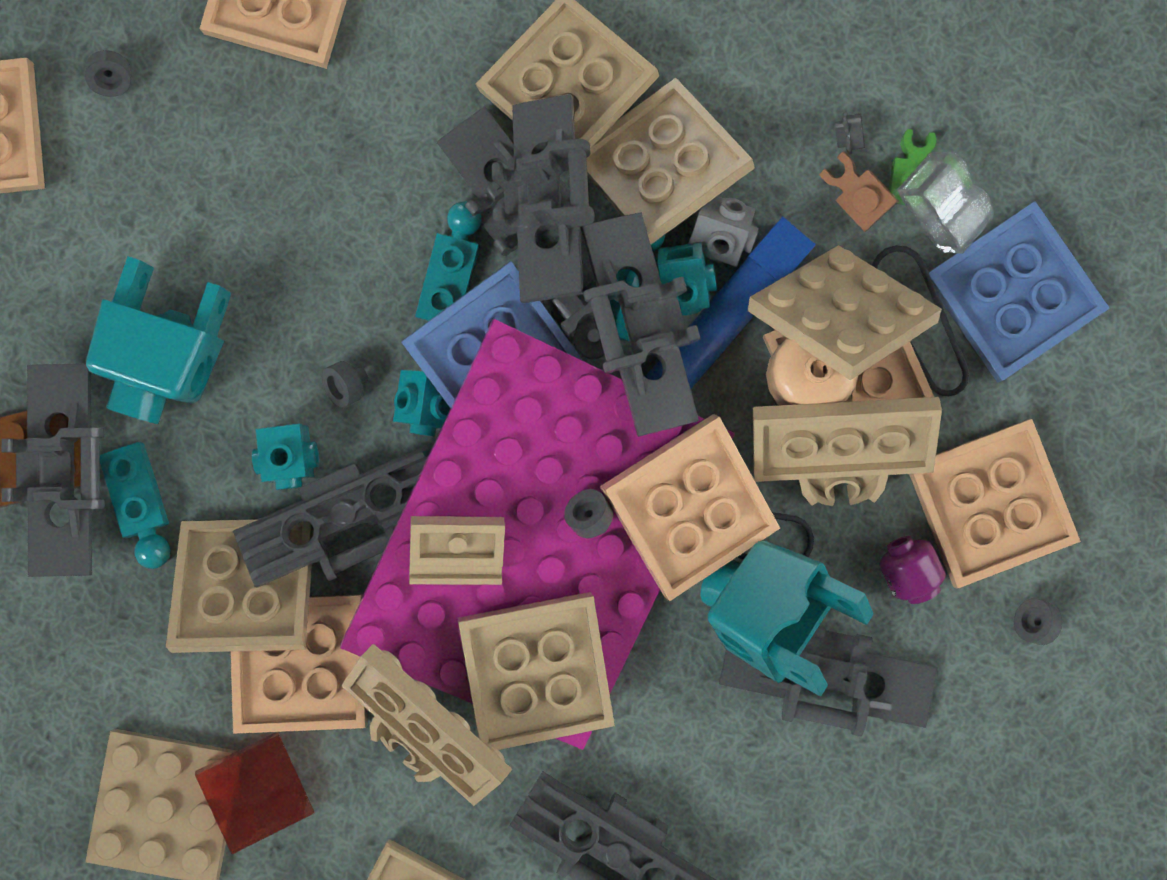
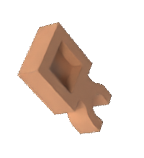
[819,151,899,232]

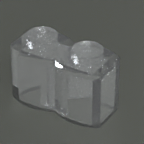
[898,152,995,254]

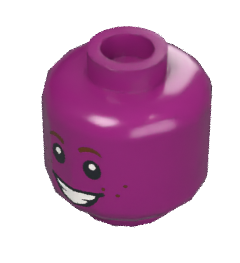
[879,536,946,604]

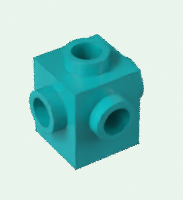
[658,242,717,316]
[393,370,451,437]
[252,424,319,490]

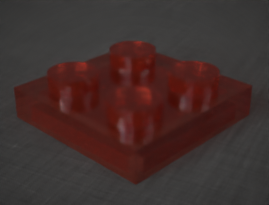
[195,732,315,854]

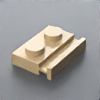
[409,516,505,585]

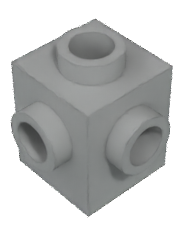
[689,196,759,266]

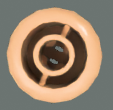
[766,338,858,406]

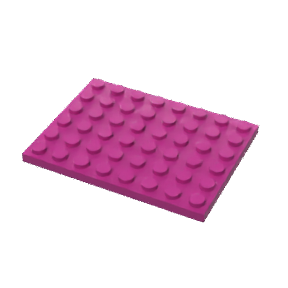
[340,318,735,750]

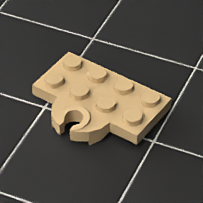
[753,397,942,506]
[341,644,512,806]

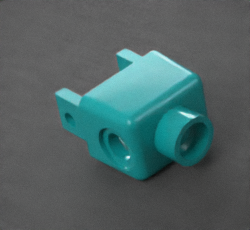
[86,256,232,424]
[700,540,874,696]

